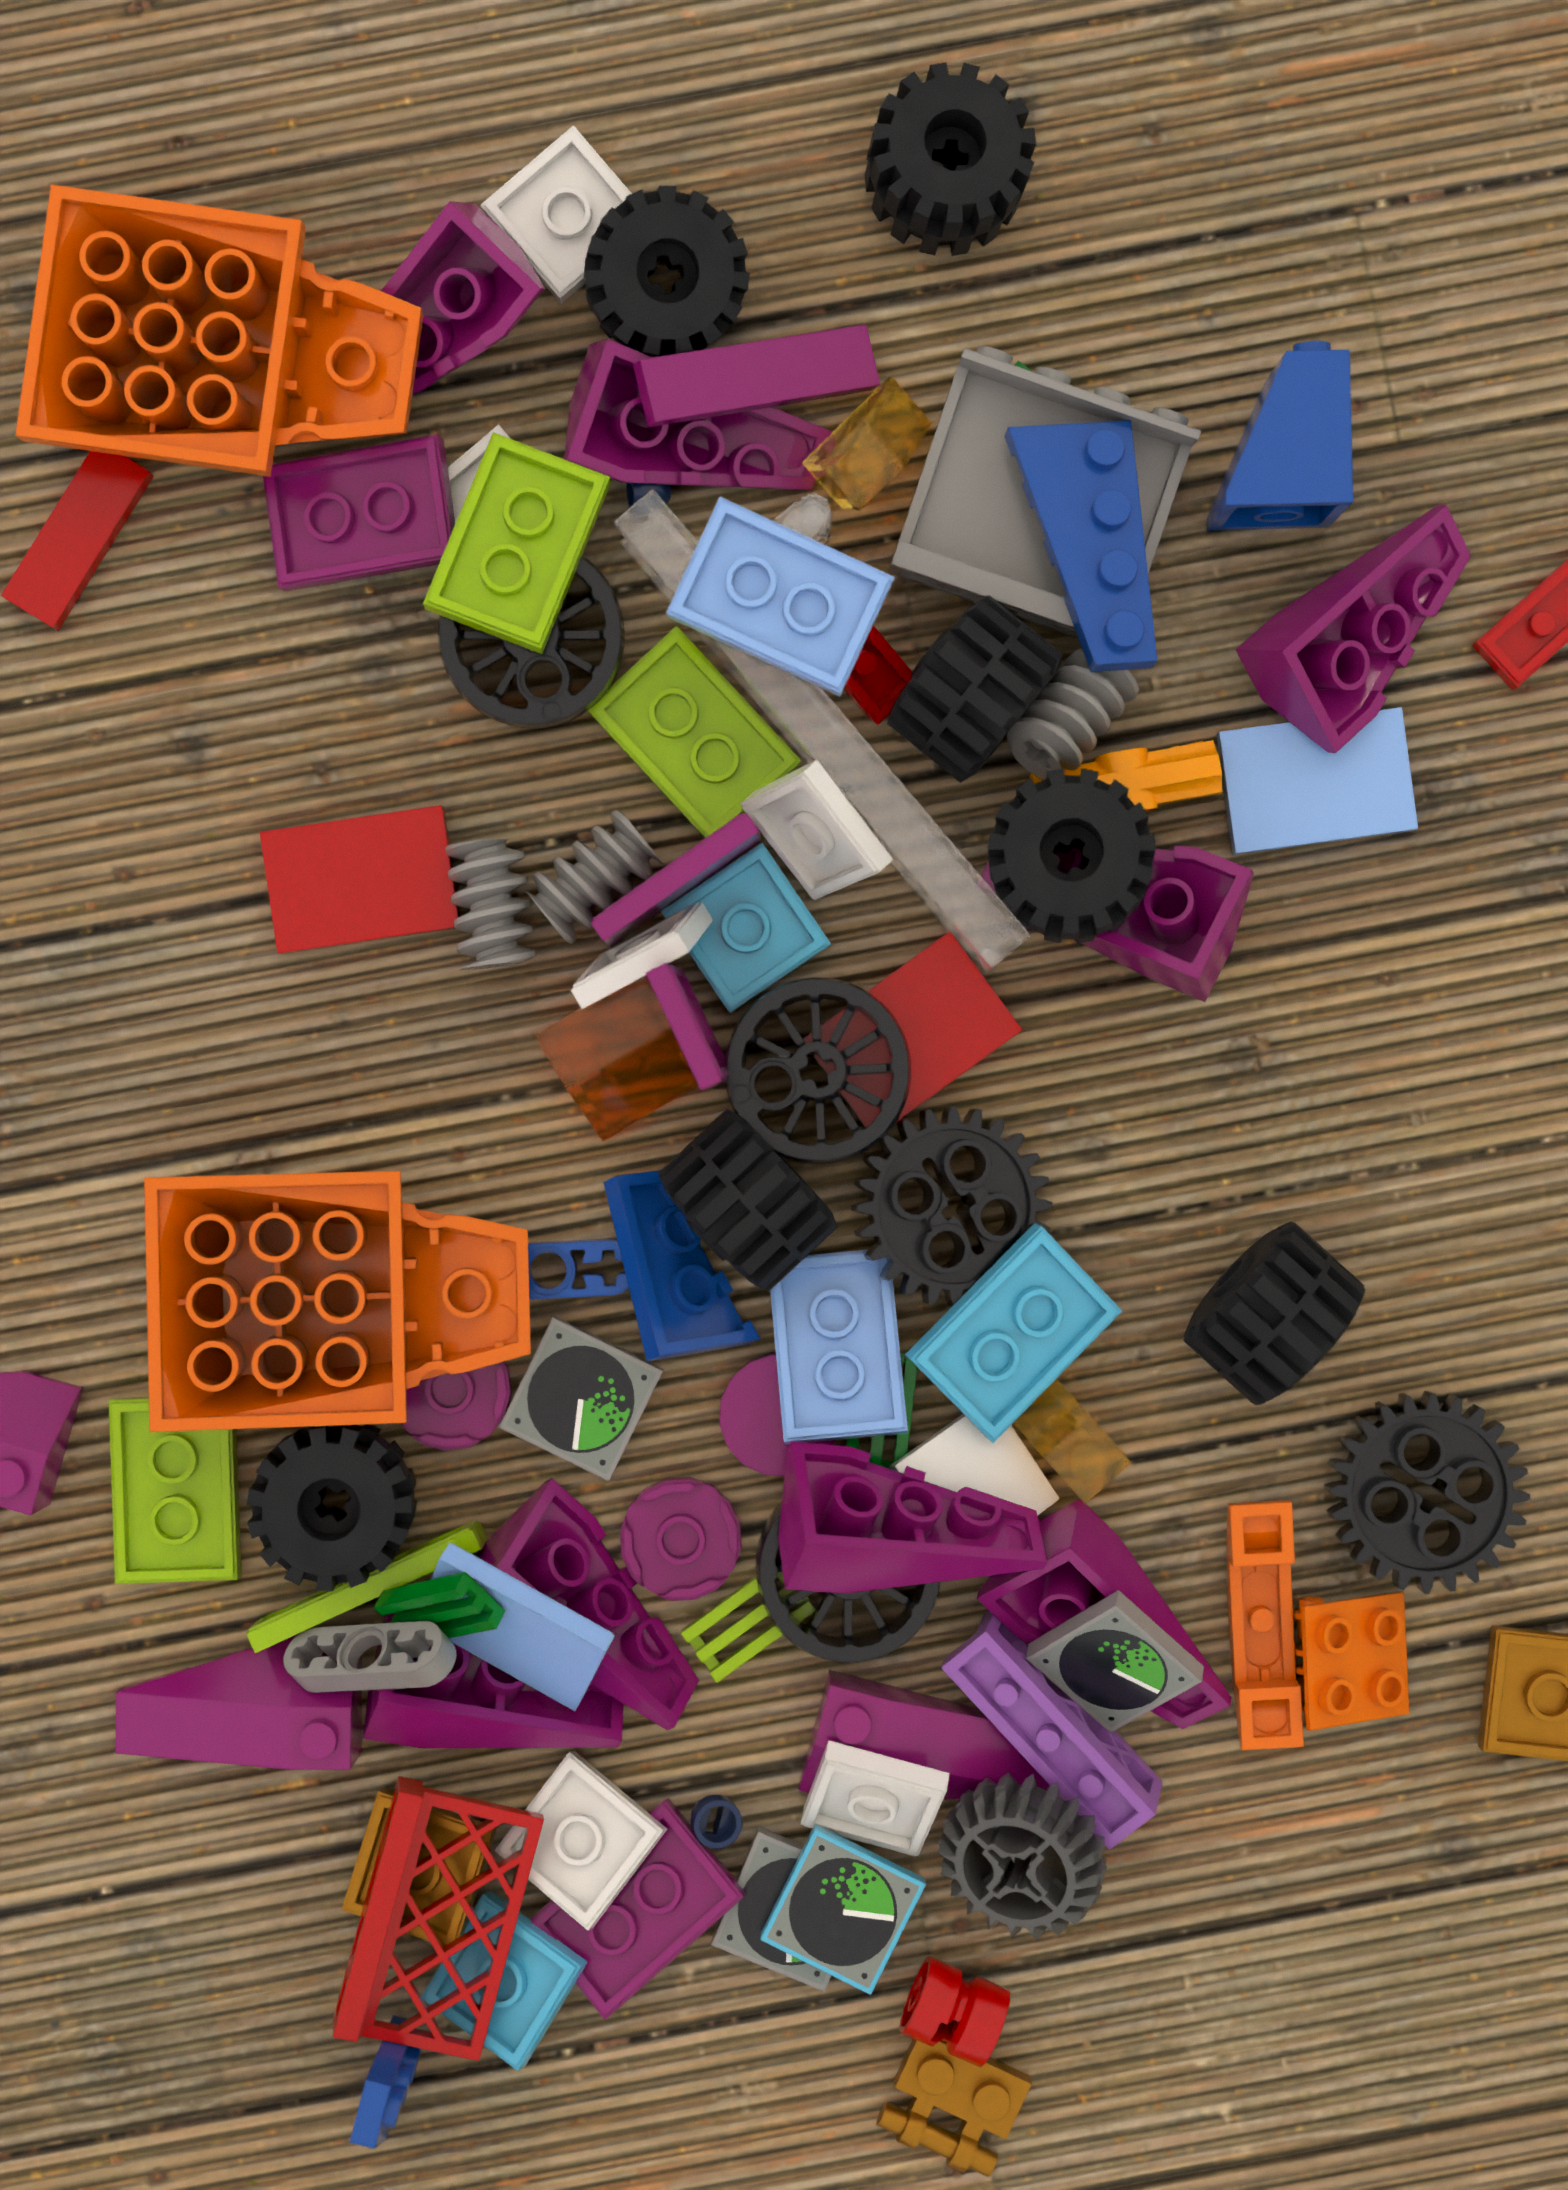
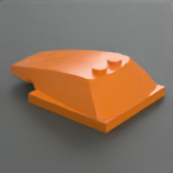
[15,184,423,477]
[144,1171,531,1432]

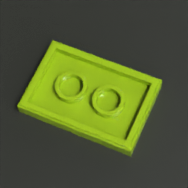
[423,432,611,654]
[588,626,802,838]
[109,1397,242,1584]

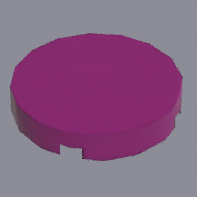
[719,1353,835,1476]
[401,1361,512,1451]
[620,1477,742,1601]

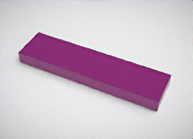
[633,324,881,428]

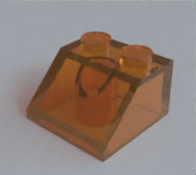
[535,975,698,1142]

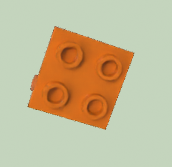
[1293,1591,1409,1731]

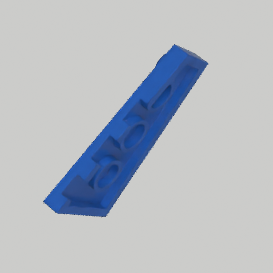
[1004,420,1158,672]

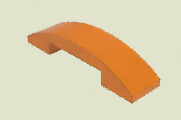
[1226,1500,1304,1750]

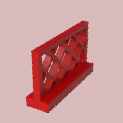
[333,1776,544,2061]

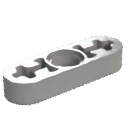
[283,1621,456,1692]

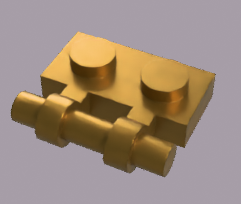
[876,2039,1032,2177]

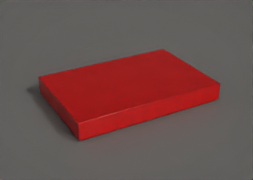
[259,805,460,954]
[803,931,1022,1128]

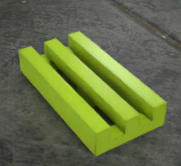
[681,1558,816,1683]

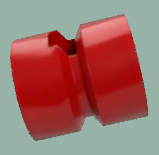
[899,1955,1010,2067]

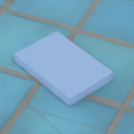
[666,497,894,696]
[1216,707,1418,855]
[770,1250,908,1445]
[419,1543,615,1711]

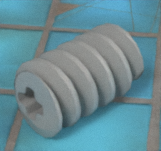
[1007,649,1139,780]
[527,810,663,944]
[445,838,536,970]

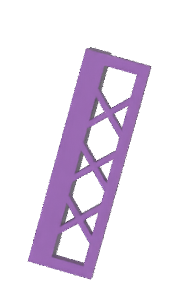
[941,1610,1163,1850]

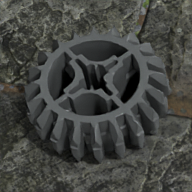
[938,1772,1107,1940]

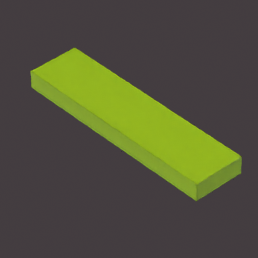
[246,1520,488,1653]

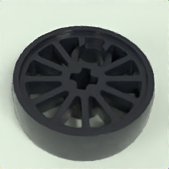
[438,556,625,729]
[725,977,911,1165]
[755,1501,941,1663]

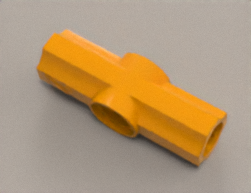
[1029,740,1223,813]

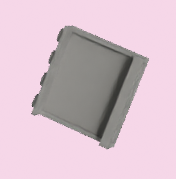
[888,346,1201,638]

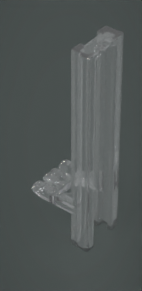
[614,489,1031,974]

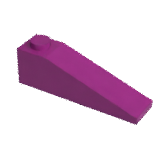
[564,339,832,490]
[1235,505,1471,753]
[976,845,1254,1002]
[977,1498,1232,1729]

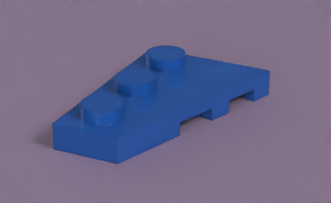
[603,1170,760,1362]
[350,2015,421,2149]

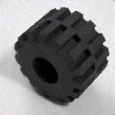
[865,62,1036,256]
[583,186,750,357]
[887,595,1063,783]
[988,768,1156,944]
[658,1109,838,1291]
[1183,1221,1365,1406]
[247,1424,417,1591]

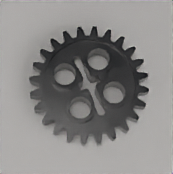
[851,1106,1053,1306]
[1324,1391,1530,1594]

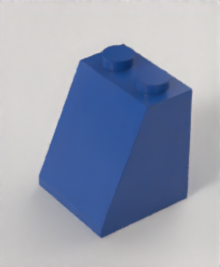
[1207,341,1353,531]

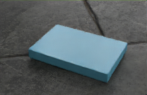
[905,1223,1122,1443]

